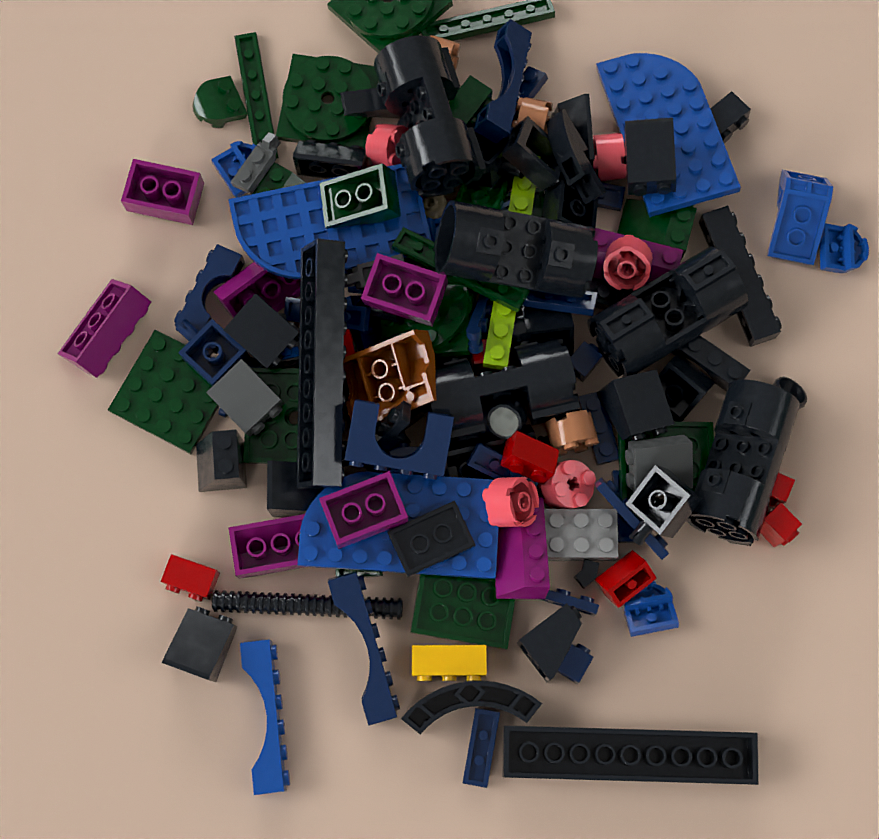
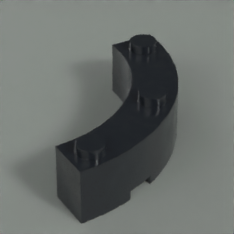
[401,680,543,735]

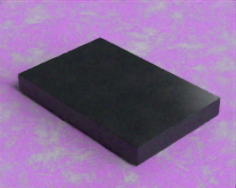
[387,501,476,577]

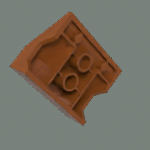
[343,330,436,422]

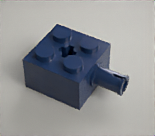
[176,319,250,386]

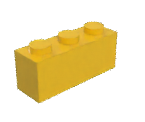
[412,645,487,681]

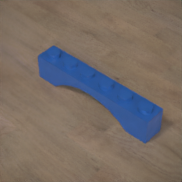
[240,639,290,795]

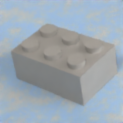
[544,509,618,561]

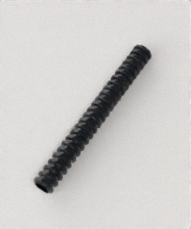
[212,590,403,620]

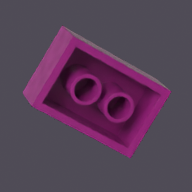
[121,159,204,225]
[361,253,448,327]
[319,471,408,549]

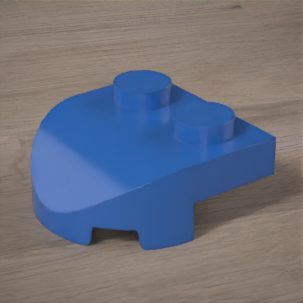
[211,141,257,198]
[819,223,869,273]
[624,581,679,637]

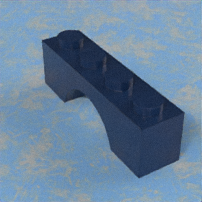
[174,244,245,331]

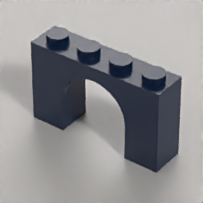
[345,399,454,479]

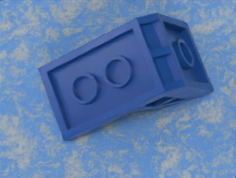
[767,169,833,265]

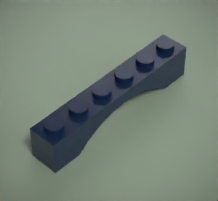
[474,19,532,144]
[328,571,400,726]

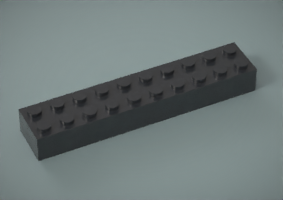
[296,238,348,489]
[502,726,759,785]

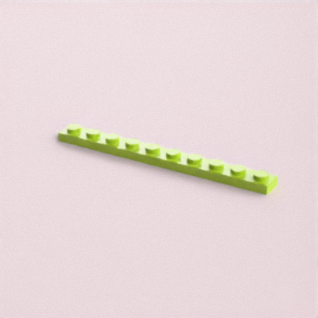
[483,156,541,370]

